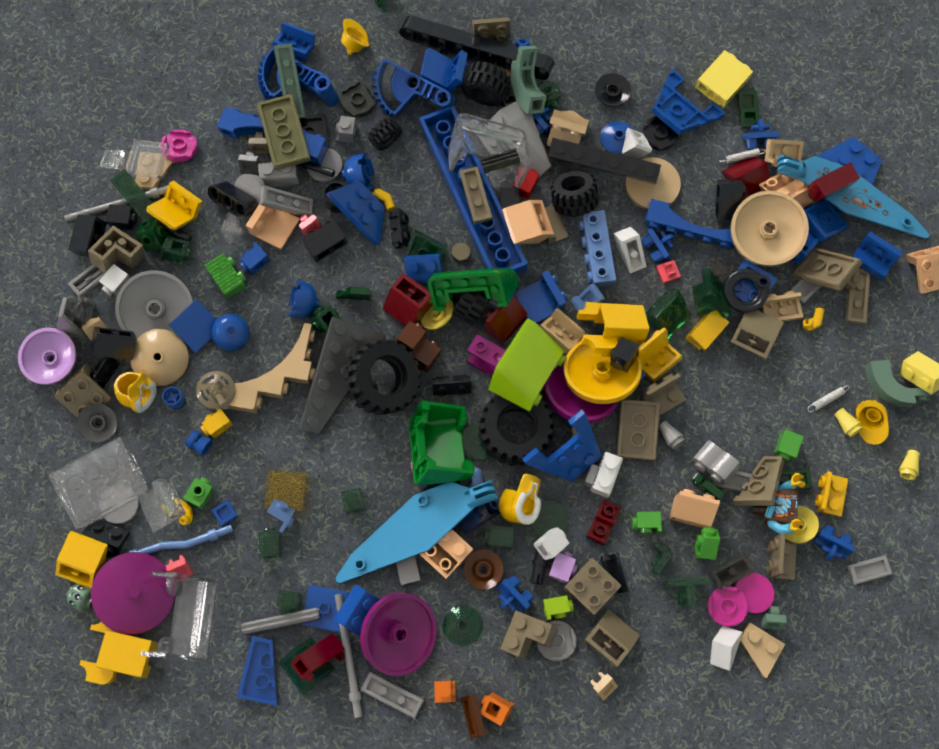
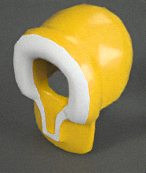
[114,371,157,413]
[499,473,541,525]

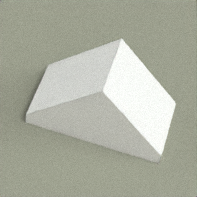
[622,128,652,159]
[710,626,743,671]

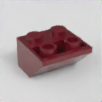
[382,273,433,326]
[485,295,528,345]

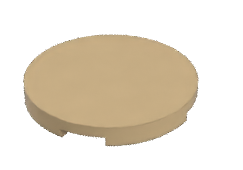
[625,157,681,210]

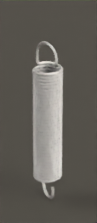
[719,149,766,164]
[808,386,849,412]

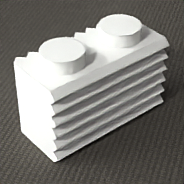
[590,452,623,498]

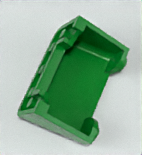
[428,267,519,311]
[409,401,475,485]

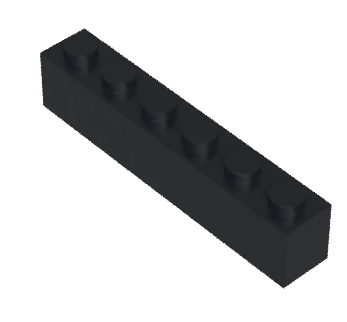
[548,138,661,185]

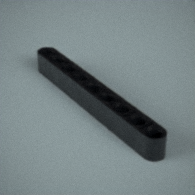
[399,15,555,80]

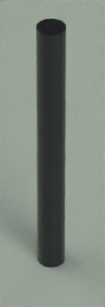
[268,151,335,177]

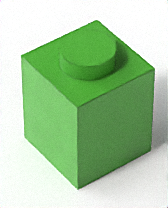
[773,429,804,462]

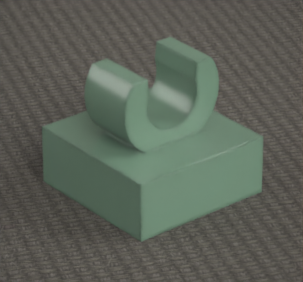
[761,606,787,630]

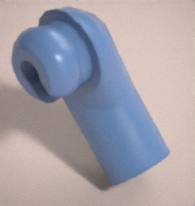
[468,467,483,488]

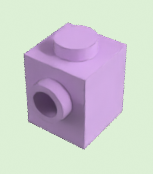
[548,551,578,584]

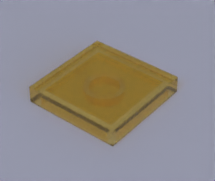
[264,470,307,512]

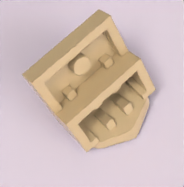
[547,109,589,147]

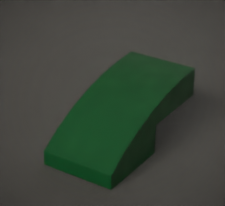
[737,91,759,127]

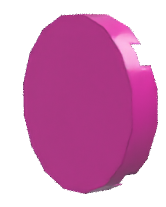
[160,129,198,162]
[734,573,774,614]
[708,586,749,627]

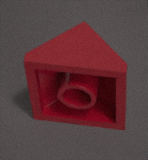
[722,157,770,201]

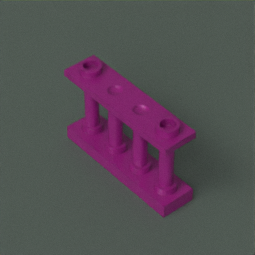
[467,334,506,377]

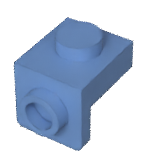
[570,284,605,311]
[267,499,295,533]

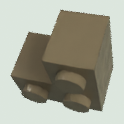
[88,226,145,273]
[500,611,558,660]

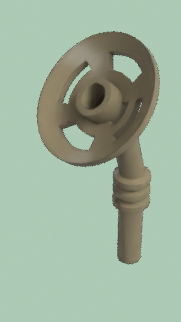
[196,371,235,410]

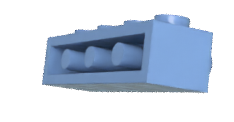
[578,210,616,288]

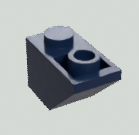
[459,500,500,534]

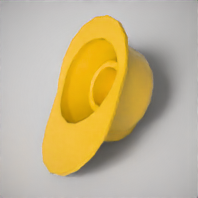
[341,19,369,55]
[856,400,889,445]

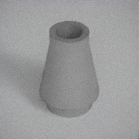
[658,421,685,450]

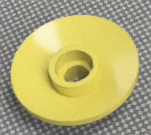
[421,301,454,330]
[785,506,819,543]

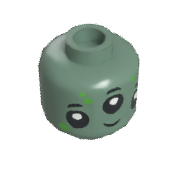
[66,584,93,613]

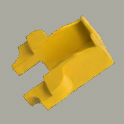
[577,302,649,357]
[79,622,157,685]

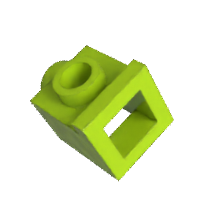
[542,595,574,621]

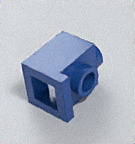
[239,242,270,275]

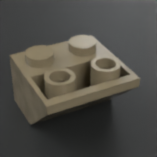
[731,310,784,359]
[583,609,640,667]

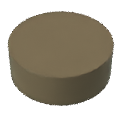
[452,243,470,262]

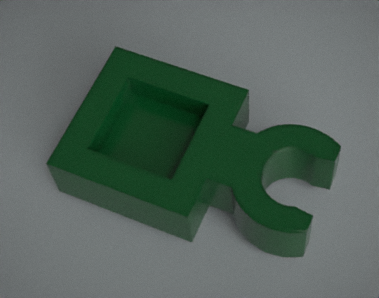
[690,473,725,500]

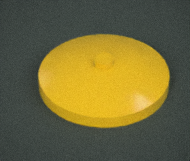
[564,341,642,404]

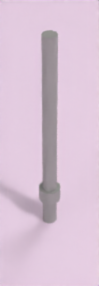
[64,186,168,222]
[335,594,362,718]

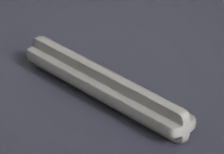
[241,608,320,634]

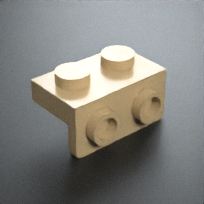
[764,139,804,167]
[761,291,803,322]
[540,308,585,354]

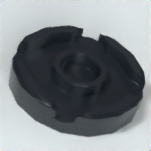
[642,116,679,151]

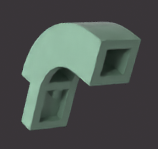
[511,45,547,114]
[865,360,934,407]

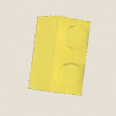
[900,351,939,395]

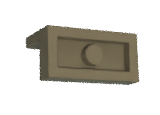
[545,205,568,245]

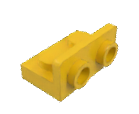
[815,471,848,517]

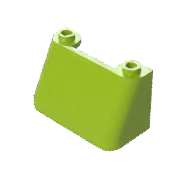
[488,318,566,411]

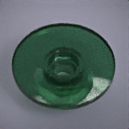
[443,605,483,646]

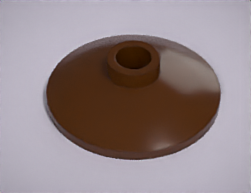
[464,549,503,590]

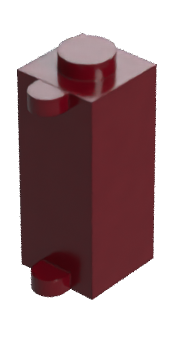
[807,162,860,203]
[290,633,345,681]

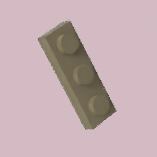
[459,166,492,224]
[845,268,870,325]

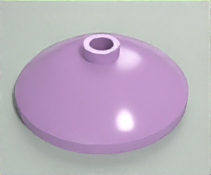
[18,328,77,385]

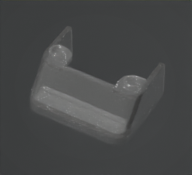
[448,113,531,188]
[140,572,218,661]

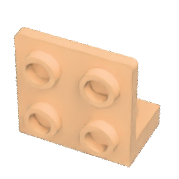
[246,203,300,250]
[906,246,939,294]

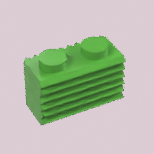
[204,253,246,299]

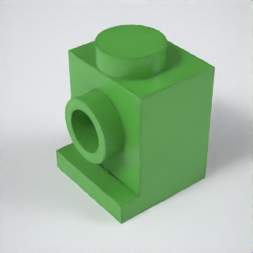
[183,477,215,509]
[631,511,662,534]
[694,526,720,560]

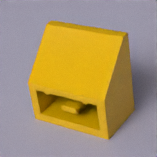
[55,531,108,588]

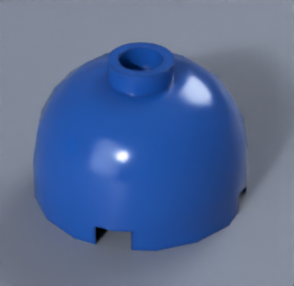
[342,153,374,190]
[287,280,320,319]
[212,314,250,352]

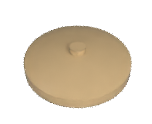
[730,191,809,267]

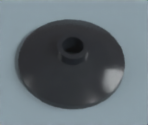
[595,73,631,107]

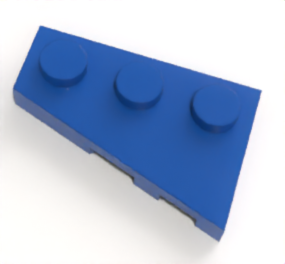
[237,636,277,706]

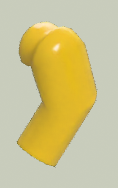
[372,189,395,211]
[802,308,825,331]
[172,497,193,525]

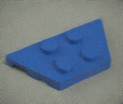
[326,180,385,246]

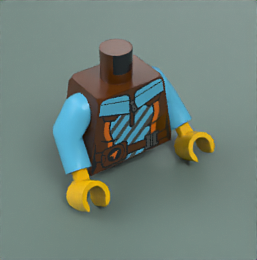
[753,473,805,534]

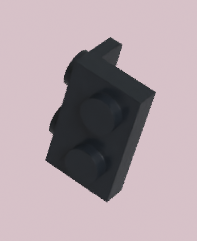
[82,516,130,557]

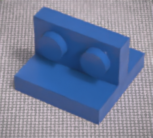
[852,231,902,281]

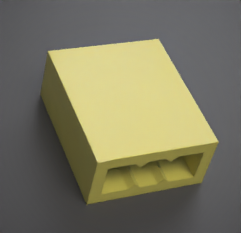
[695,50,753,109]

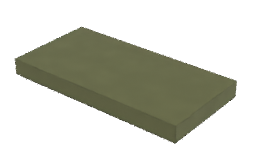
[257,94,311,170]

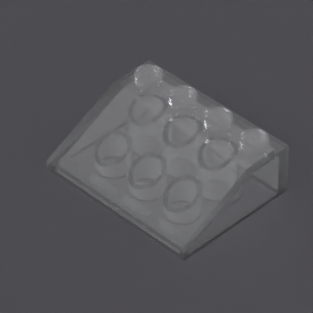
[49,437,149,531]

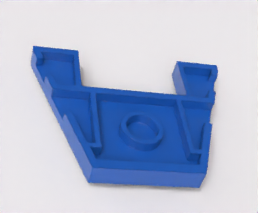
[651,69,726,135]
[817,137,882,184]
[522,409,602,481]

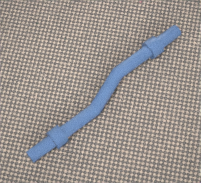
[129,525,233,555]

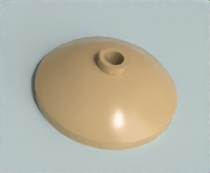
[130,329,189,386]

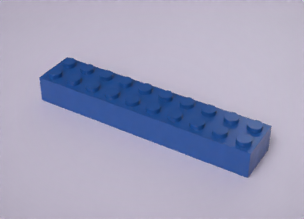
[419,105,528,275]

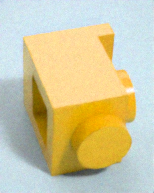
[200,408,233,439]

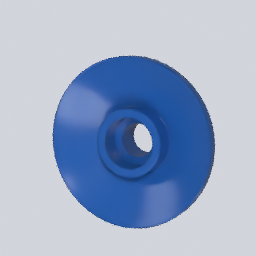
[600,121,634,155]

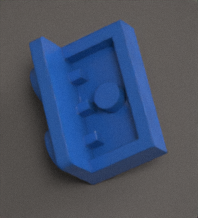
[273,22,315,59]

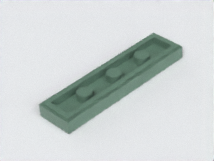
[274,43,306,118]

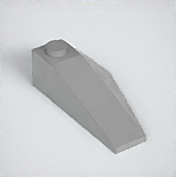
[487,101,552,178]
[57,297,95,339]

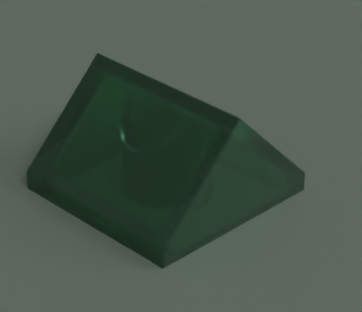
[402,229,448,264]
[279,637,336,695]

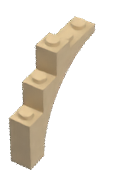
[208,323,316,414]

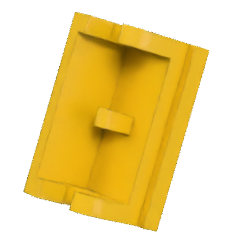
[685,308,729,350]

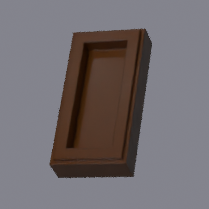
[461,694,486,738]

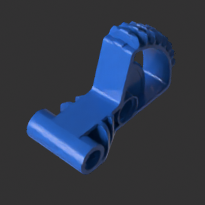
[257,47,339,107]
[372,59,457,117]

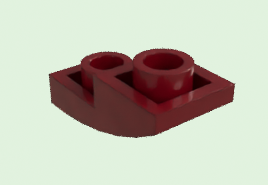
[586,499,621,546]

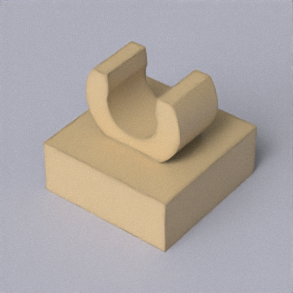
[591,672,618,701]

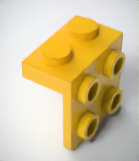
[146,181,202,230]
[638,328,682,383]

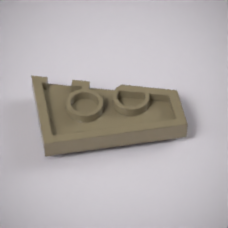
[733,456,784,506]

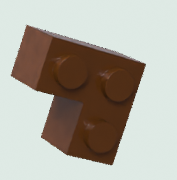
[397,321,441,373]

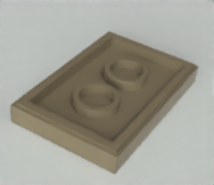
[792,247,862,291]
[617,399,660,461]

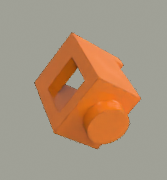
[434,681,456,703]
[480,692,515,726]

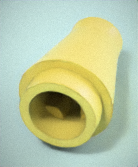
[834,408,863,437]
[899,450,920,480]

